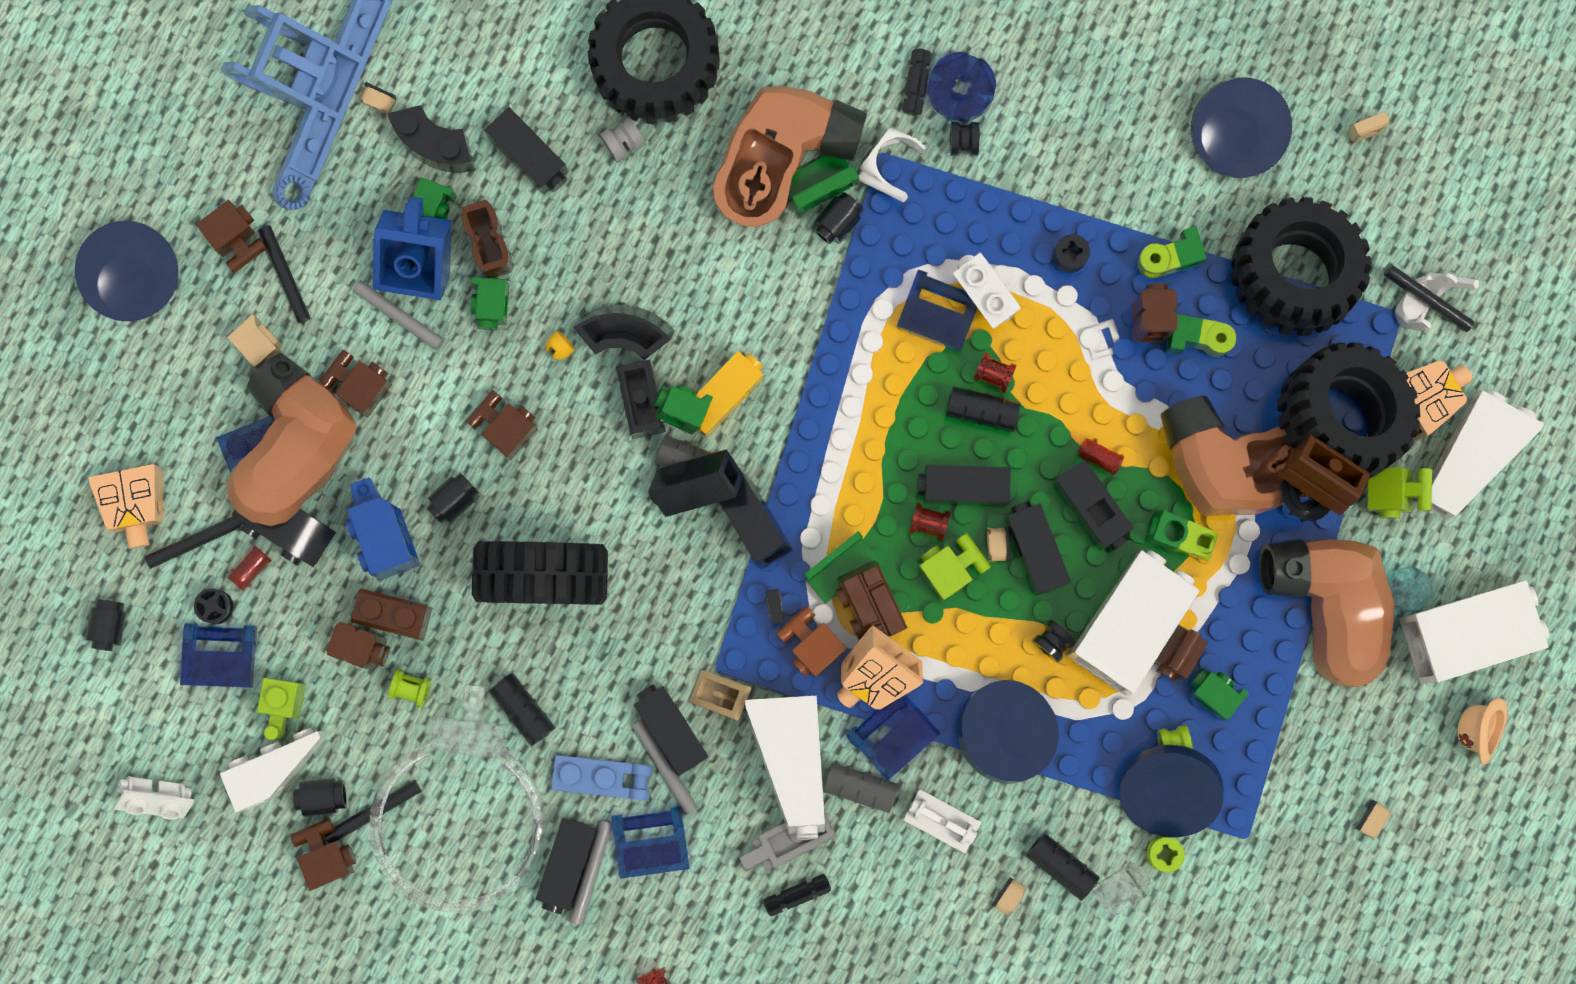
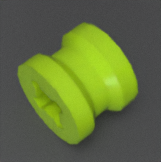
[1157,724,1193,749]
[1146,836,1185,873]

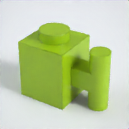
[1367,467,1432,519]
[918,533,991,602]
[257,678,306,740]

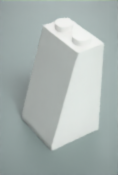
[1066,550,1200,696]
[1399,580,1549,684]
[745,696,825,840]

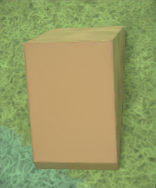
[689,670,752,722]

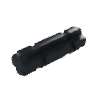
[902,48,932,116]
[763,874,831,916]

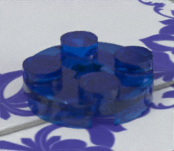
[927,52,996,122]

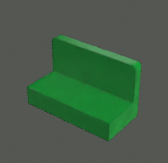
[788,156,859,215]
[803,531,879,604]

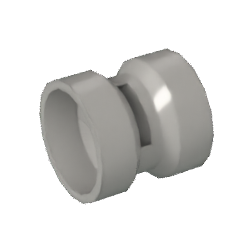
[599,116,646,163]

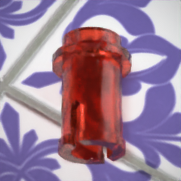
[1077,438,1124,476]
[227,546,272,591]

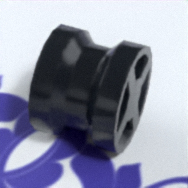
[950,122,980,156]
[1053,234,1090,273]
[194,588,234,624]
[1032,619,1077,663]

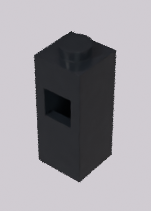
[484,107,568,195]
[648,449,744,517]
[1053,460,1134,551]
[918,465,1011,506]
[719,476,793,568]
[1005,501,1071,597]
[633,684,709,776]
[535,817,598,914]

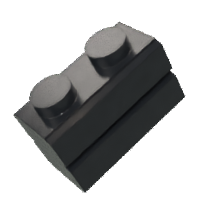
[616,360,666,439]

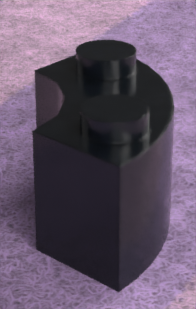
[387,105,476,173]
[573,305,675,360]
[232,509,336,568]

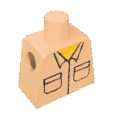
[1407,360,1473,441]
[88,464,163,549]
[837,626,923,709]

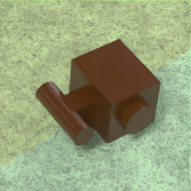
[195,200,267,273]
[319,349,392,418]
[465,390,538,460]
[1154,625,1208,682]
[290,818,356,891]

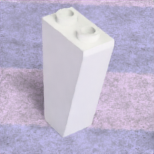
[1431,390,1544,519]

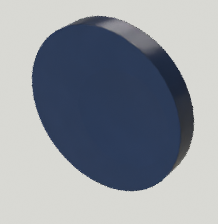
[1191,77,1292,178]
[75,221,179,321]
[957,680,1059,784]
[1119,745,1224,837]

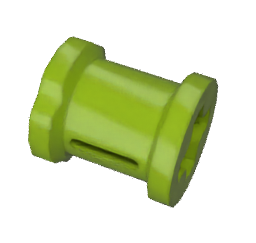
[388,669,432,708]

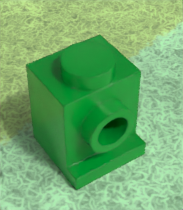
[413,177,457,220]
[470,277,509,331]
[653,385,713,435]
[1189,667,1249,721]

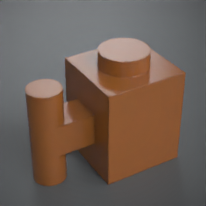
[776,605,847,678]

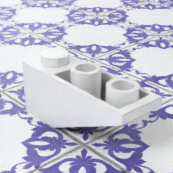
[220,728,326,813]

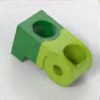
[1137,226,1207,278]
[1165,314,1236,357]
[1144,510,1218,561]

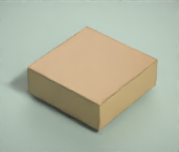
[1347,111,1390,143]

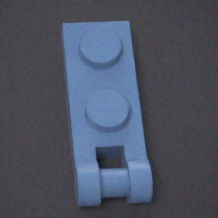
[551,755,653,801]

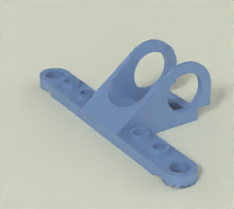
[221,0,392,210]

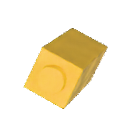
[696,351,764,438]

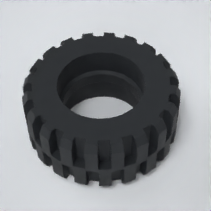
[588,0,720,124]
[1230,197,1372,336]
[1277,342,1421,479]
[472,541,608,605]

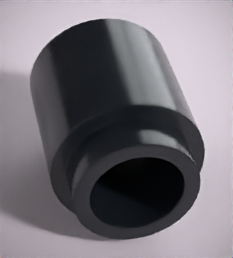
[814,192,864,244]
[427,472,479,523]
[85,599,126,651]
[293,778,347,817]

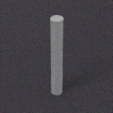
[353,280,444,351]
[631,719,698,815]
[568,820,613,926]

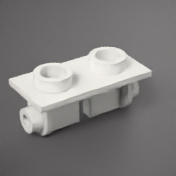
[953,252,1022,329]
[114,776,194,820]
[903,789,982,853]

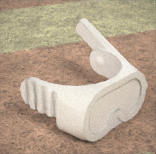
[858,128,926,202]
[1395,272,1479,332]

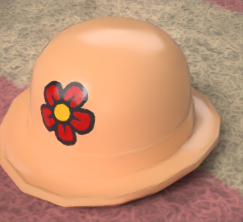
[1457,698,1508,765]

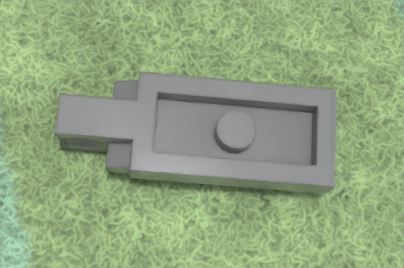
[739,811,837,872]

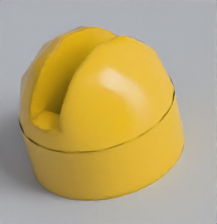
[545,330,576,361]

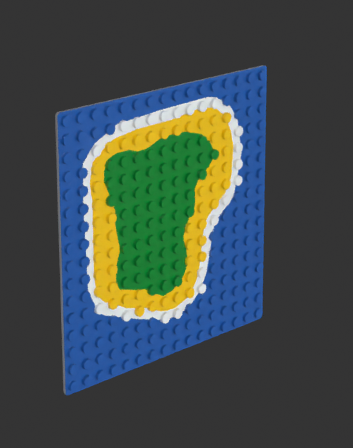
[716,153,1400,839]

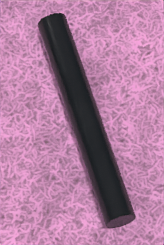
[258,225,311,324]
[1384,264,1475,332]
[145,516,242,569]
[324,780,422,844]

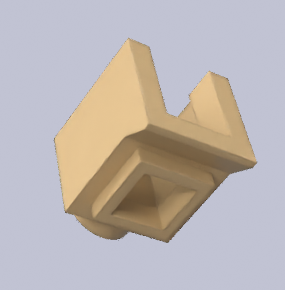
[227,314,283,370]

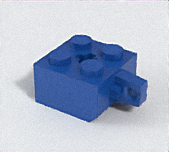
[373,196,452,300]
[345,478,421,580]

